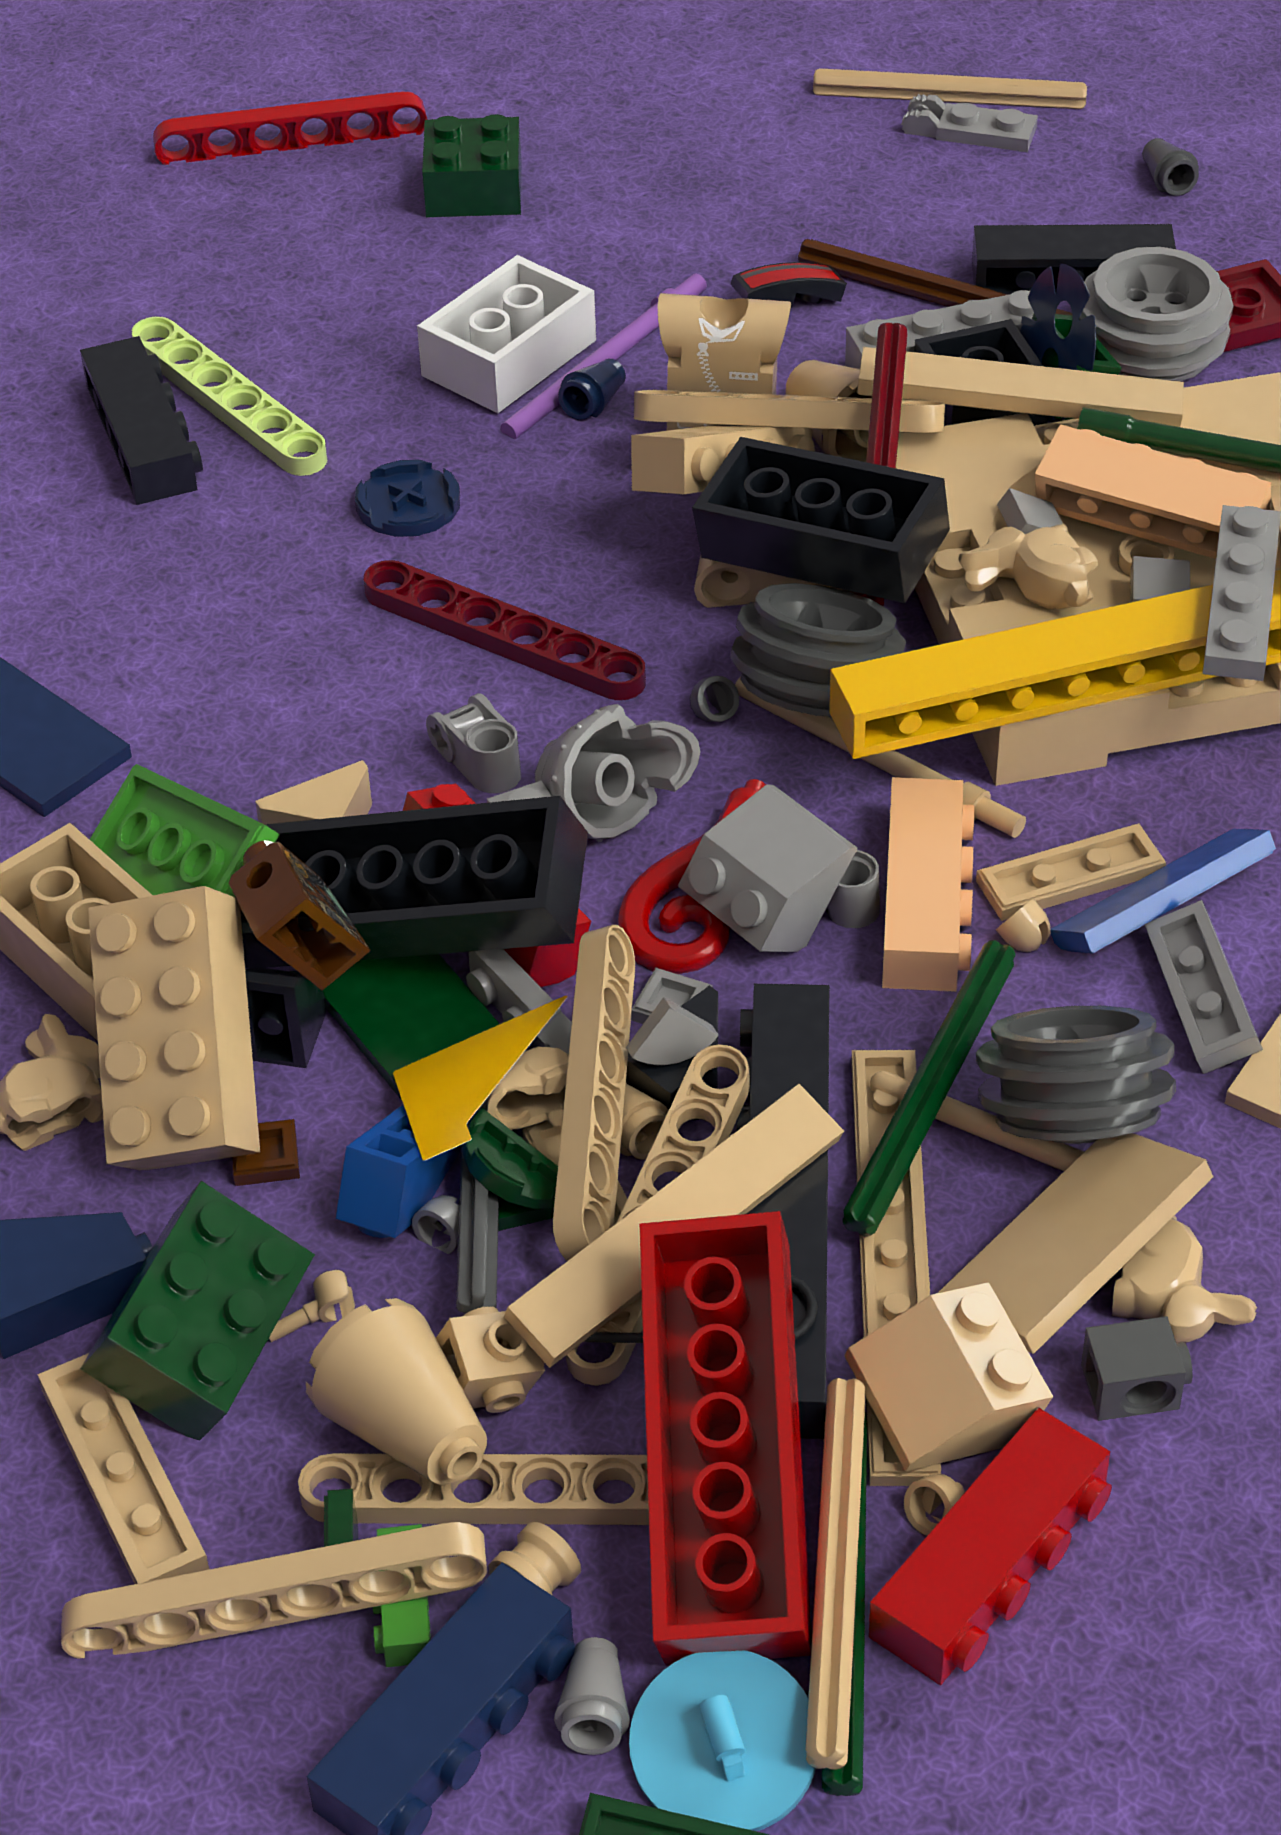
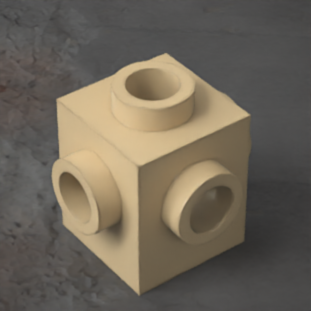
[436,1307,545,1413]

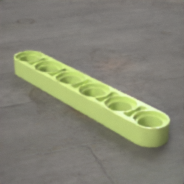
[132,317,327,476]

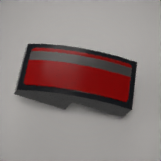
[731,262,847,311]

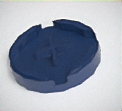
[355,460,460,537]

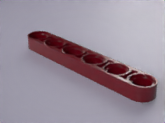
[364,560,646,700]

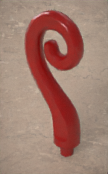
[618,779,766,974]

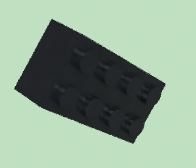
[692,437,950,603]

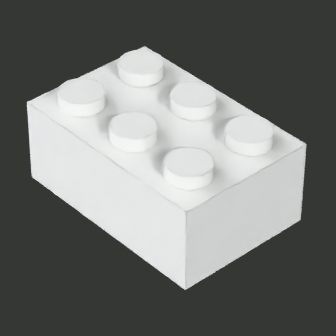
[417,255,596,413]

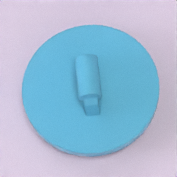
[629,1650,816,1832]

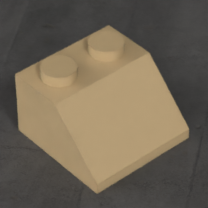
[844,1282,1053,1472]

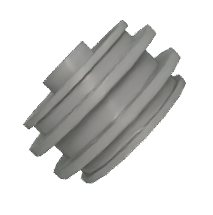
[1080,247,1234,381]

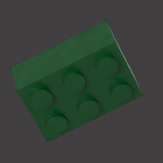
[80,1181,315,1441]

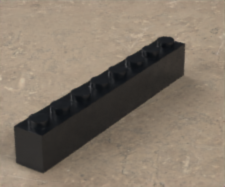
[737,983,830,1439]

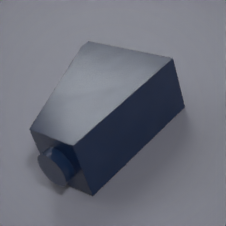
[0,1212,153,1359]

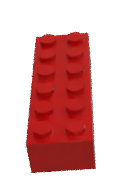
[639,1211,812,1666]

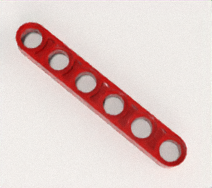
[153,91,428,165]

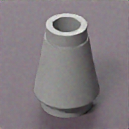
[554,1637,630,1755]

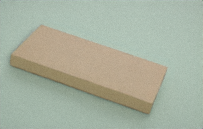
[938,1133,1213,1354]

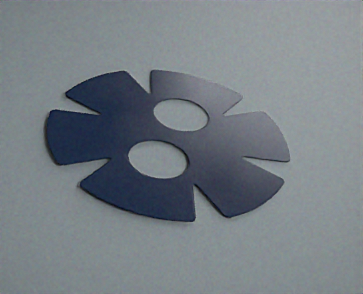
[1020,264,1096,422]

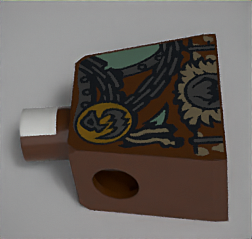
[229,840,371,990]

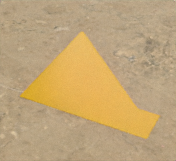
[393,996,568,1161]

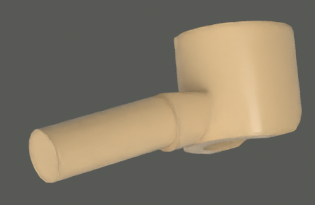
[269,1270,355,1342]

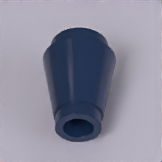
[558,358,626,420]

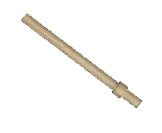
[735,677,1026,838]

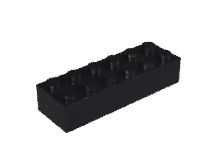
[240,796,588,968]

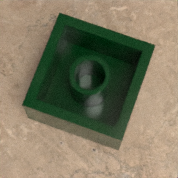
[422,114,522,218]

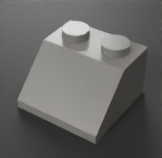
[678,784,857,952]

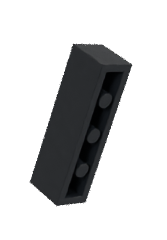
[972,224,1176,295]
[80,336,203,505]

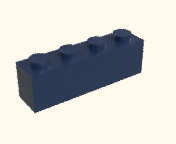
[306,1562,575,1835]

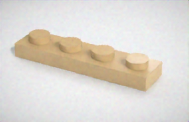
[37,1353,209,1584]

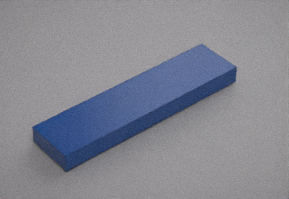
[1050,829,1276,954]

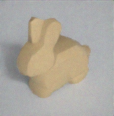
[958,524,1098,610]
[0,1014,103,1151]
[477,1047,569,1130]
[1112,1215,1257,1343]

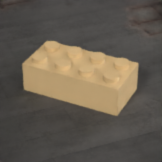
[0,823,153,1041]
[88,886,260,1170]

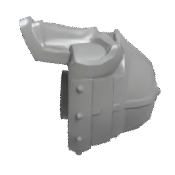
[535,704,700,842]

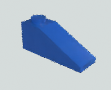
[336,1104,479,1238]

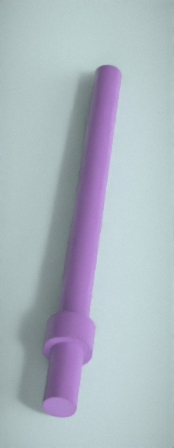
[500,273,707,439]

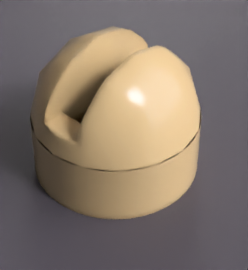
[996,899,1051,952]
[904,1474,965,1536]

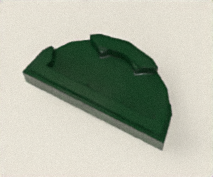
[462,1108,558,1209]

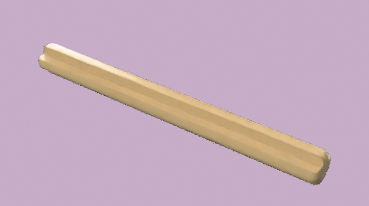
[813,68,1087,109]
[806,1378,865,1770]

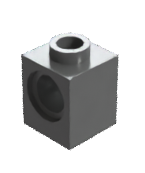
[1081,1316,1193,1421]

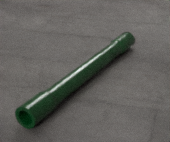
[1077,407,1281,473]

